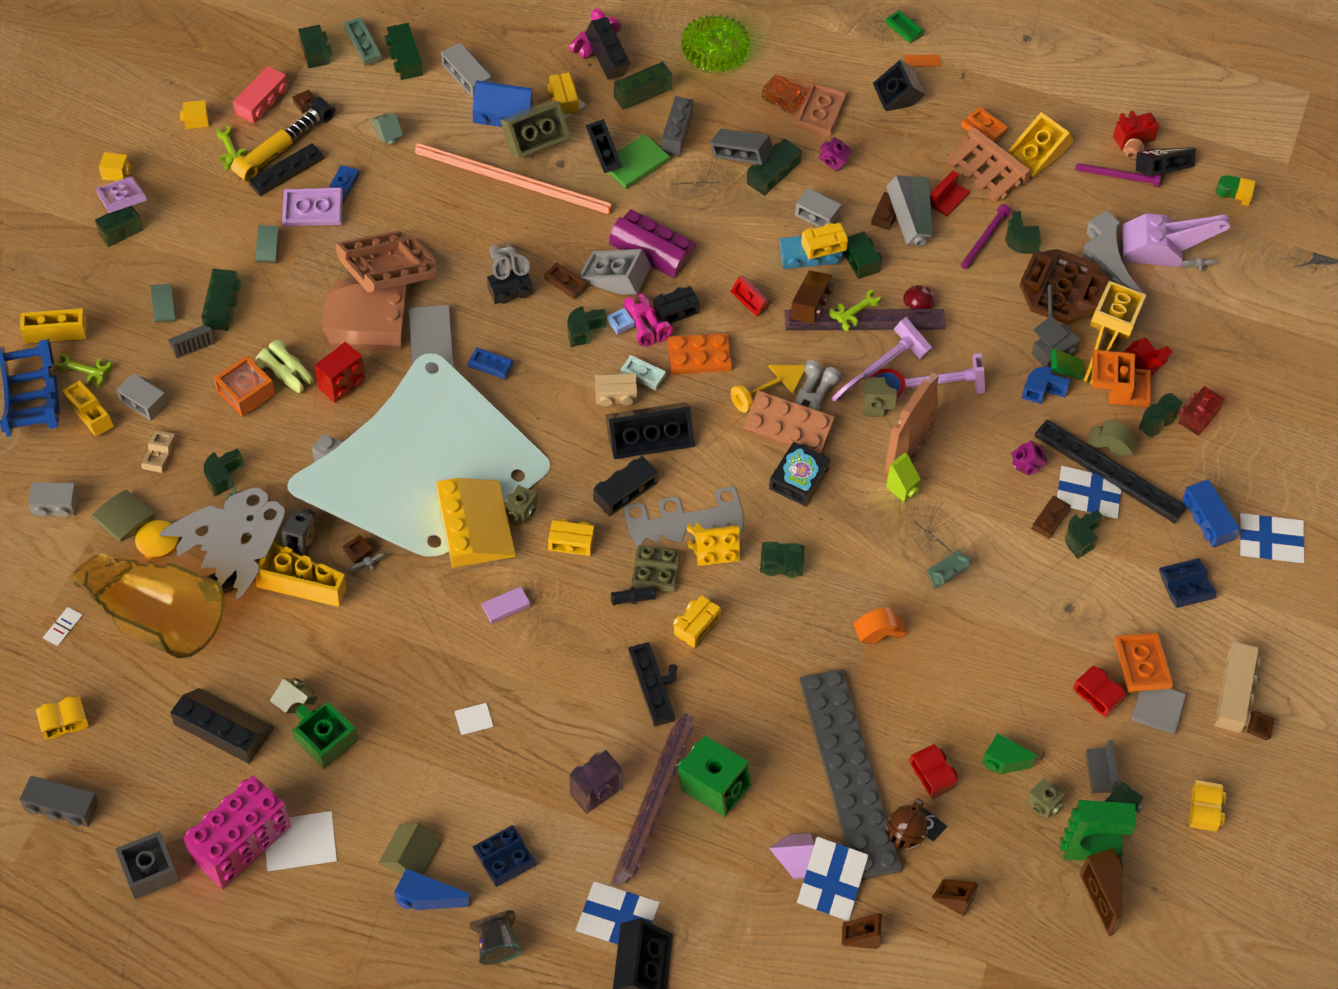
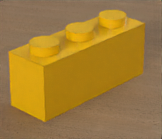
[20,308,87,344]

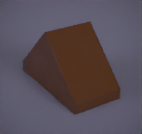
[932,879,978,917]
[841,913,882,949]

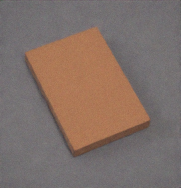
[794,82,848,137]

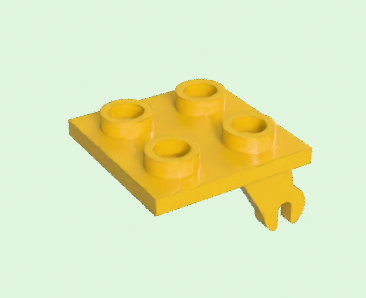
[687,522,740,566]

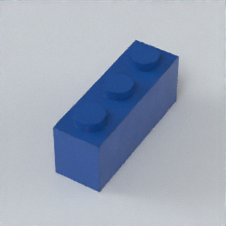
[1182,479,1240,548]

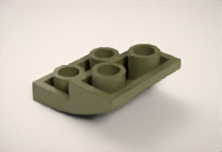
[92,489,155,542]
[631,545,680,592]

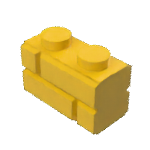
[546,72,579,115]
[801,223,848,259]
[548,519,594,556]
[673,595,721,648]

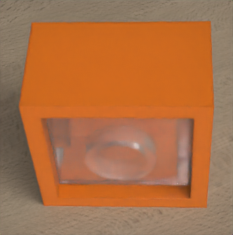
[214,356,275,417]

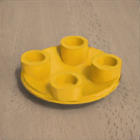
[135,520,178,559]

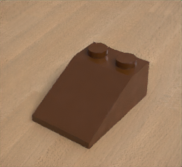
[1080,848,1123,936]

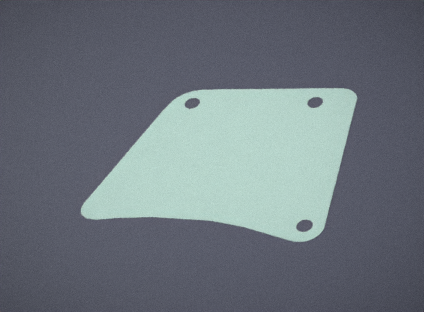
[287,353,550,557]

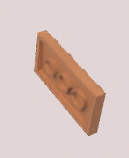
[743,390,835,453]

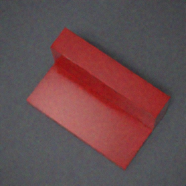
[930,170,970,217]

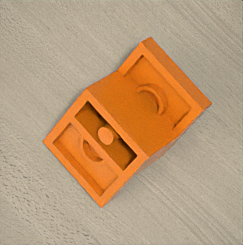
[1092,350,1151,408]

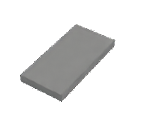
[409,305,454,374]

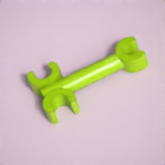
[216,125,247,170]
[829,290,881,332]
[55,354,113,388]

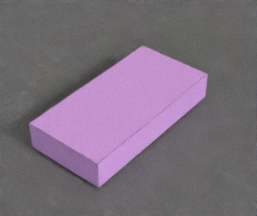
[482,586,530,624]

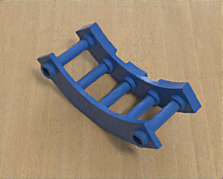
[0,338,60,437]

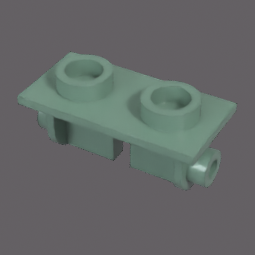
[927,549,972,589]

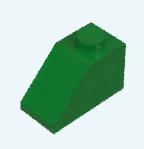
[982,733,1037,774]

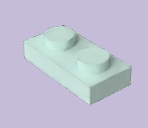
[620,355,666,390]

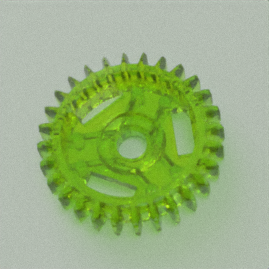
[681,14,750,73]

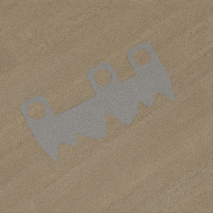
[623,487,743,548]

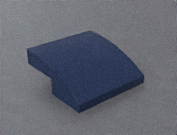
[1159,558,1217,608]

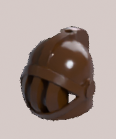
[886,798,928,850]

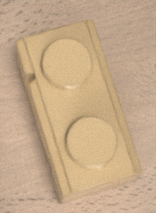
[595,373,637,407]

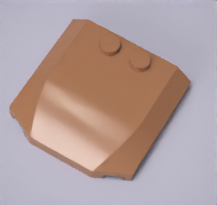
[336,231,436,292]
[322,279,408,351]
[884,372,939,473]

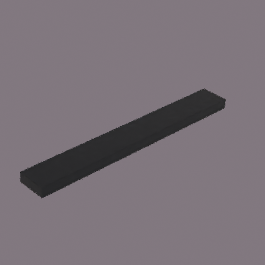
[1035,419,1187,524]

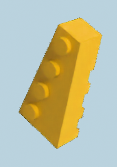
[255,540,346,607]

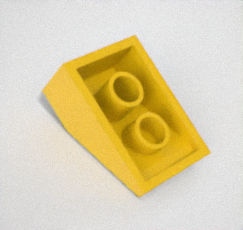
[1007,112,1074,178]

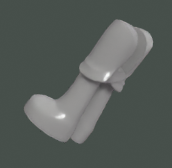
[489,242,530,280]
[793,360,842,412]

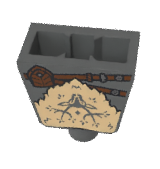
[282,509,315,557]

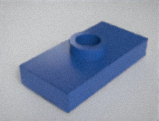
[329,165,359,202]
[468,347,514,380]

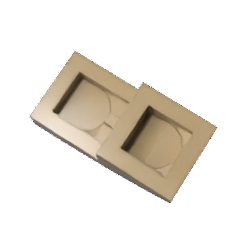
[141,430,175,473]

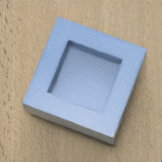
[607,308,634,335]

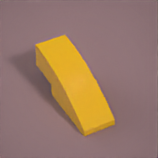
[62,380,114,437]

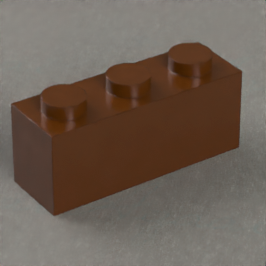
[791,270,834,324]

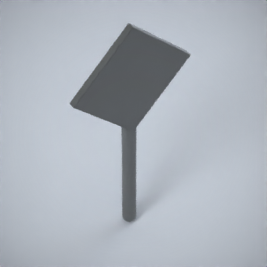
[1033,285,1069,348]

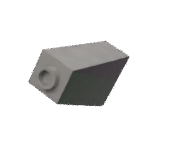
[886,175,933,246]

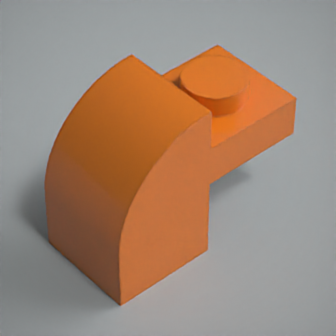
[853,607,907,644]

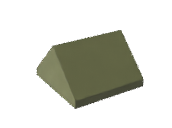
[379,823,441,875]

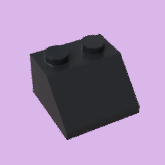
[873,60,926,111]

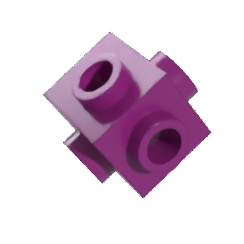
[818,136,852,171]
[1011,440,1048,476]

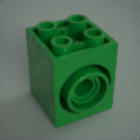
[678,735,752,817]

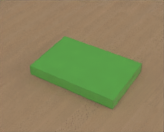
[608,134,670,189]

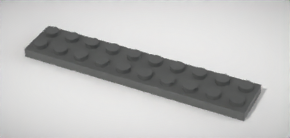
[799,669,901,880]

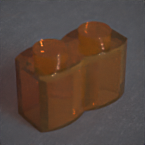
[761,74,806,114]

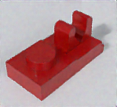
[730,275,771,317]

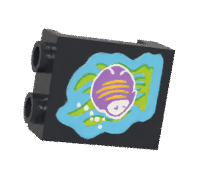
[769,441,830,507]

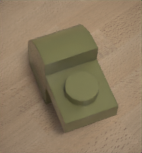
[1086,420,1139,457]

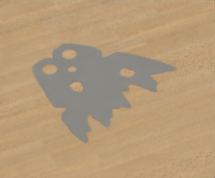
[160,487,285,599]

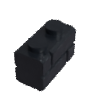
[487,269,533,304]
[653,286,700,324]

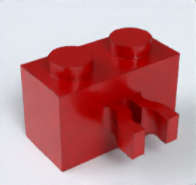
[1113,110,1159,150]

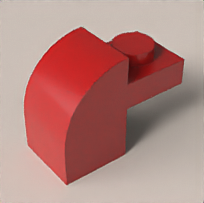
[1123,337,1172,375]

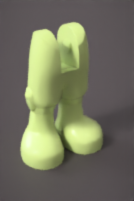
[254,339,314,393]

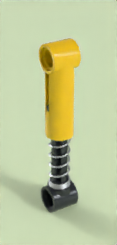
[231,97,336,182]

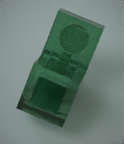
[1005,211,1041,254]
[567,306,606,347]
[203,448,244,496]
[1065,510,1103,559]

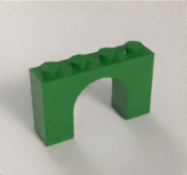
[1060,800,1136,861]

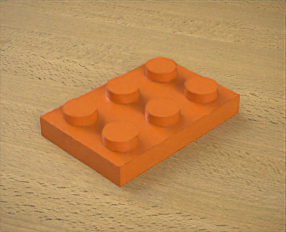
[667,333,732,374]
[1114,633,1173,692]

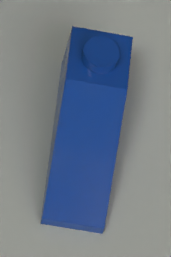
[394,869,471,910]

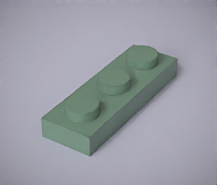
[344,17,382,66]

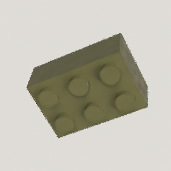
[500,99,571,158]

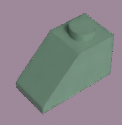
[370,113,403,144]

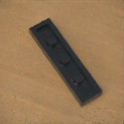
[248,143,324,197]

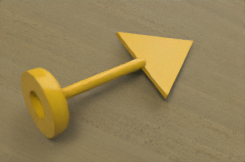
[731,365,805,413]

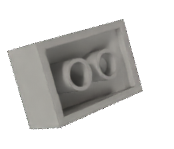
[579,249,651,295]

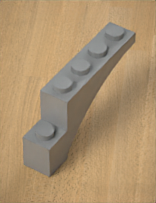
[1082,211,1143,293]

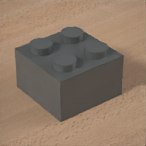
[116,831,179,899]

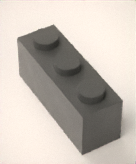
[662,96,694,157]
[710,129,774,165]
[19,776,99,827]

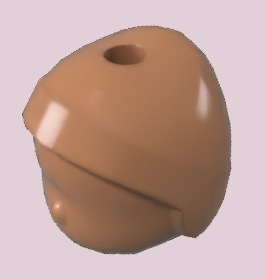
[1123,138,1144,160]

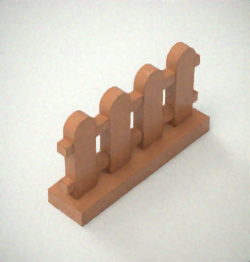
[947,127,1030,201]

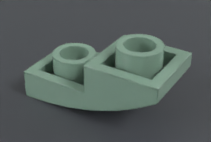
[255,225,279,263]
[150,284,175,323]

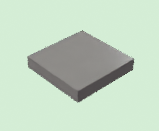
[1131,689,1186,735]

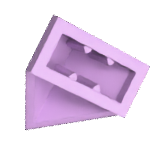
[769,833,814,879]

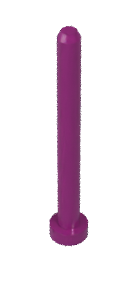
[1075,163,1161,187]
[961,204,1011,269]

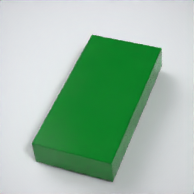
[885,10,924,44]
[1051,349,1084,380]

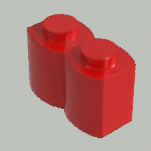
[1073,665,1126,717]
[909,744,958,798]

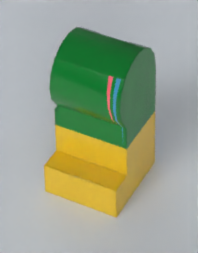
[1216,175,1256,206]

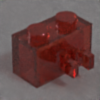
[1178,386,1225,436]

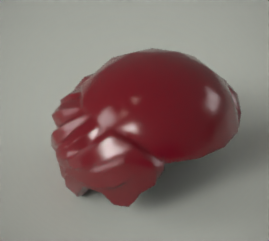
[903,285,936,312]

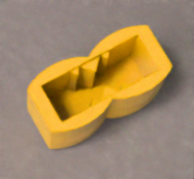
[36,696,89,740]
[1189,780,1226,832]

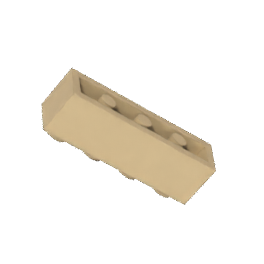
[1215,641,1261,733]

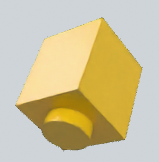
[180,100,209,129]
[99,152,131,181]

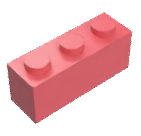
[233,66,288,124]

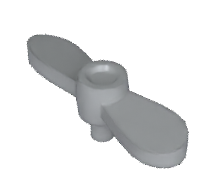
[1181,258,1218,271]
[350,552,388,573]

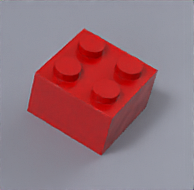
[314,341,365,403]

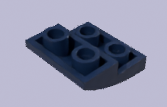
[472,825,537,887]

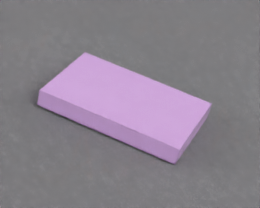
[96,176,147,213]
[282,188,343,226]

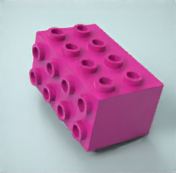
[183,775,291,889]

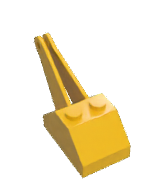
[1084,281,1146,384]

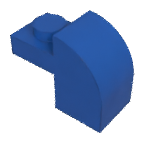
[1022,367,1070,404]

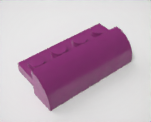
[609,209,696,279]

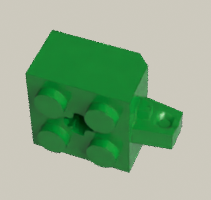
[292,702,358,769]

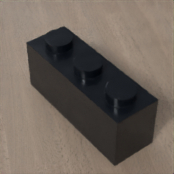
[585,17,631,79]
[593,456,658,517]

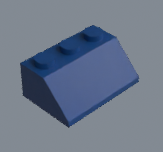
[472,80,533,127]

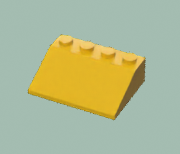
[436,478,516,568]

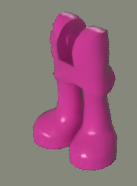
[568,8,621,59]
[623,293,673,346]

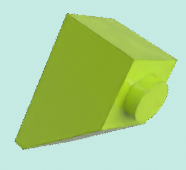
[886,452,921,502]

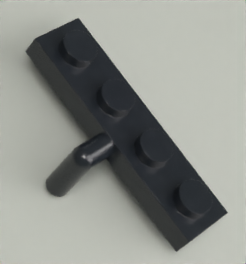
[628,642,678,727]

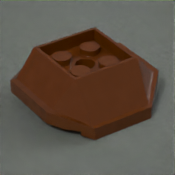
[1020,249,1109,325]

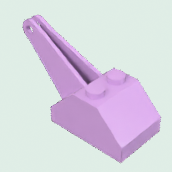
[1121,213,1230,267]

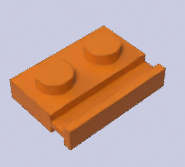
[961,107,1008,142]

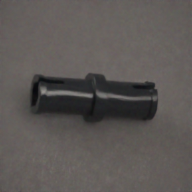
[610,586,656,606]

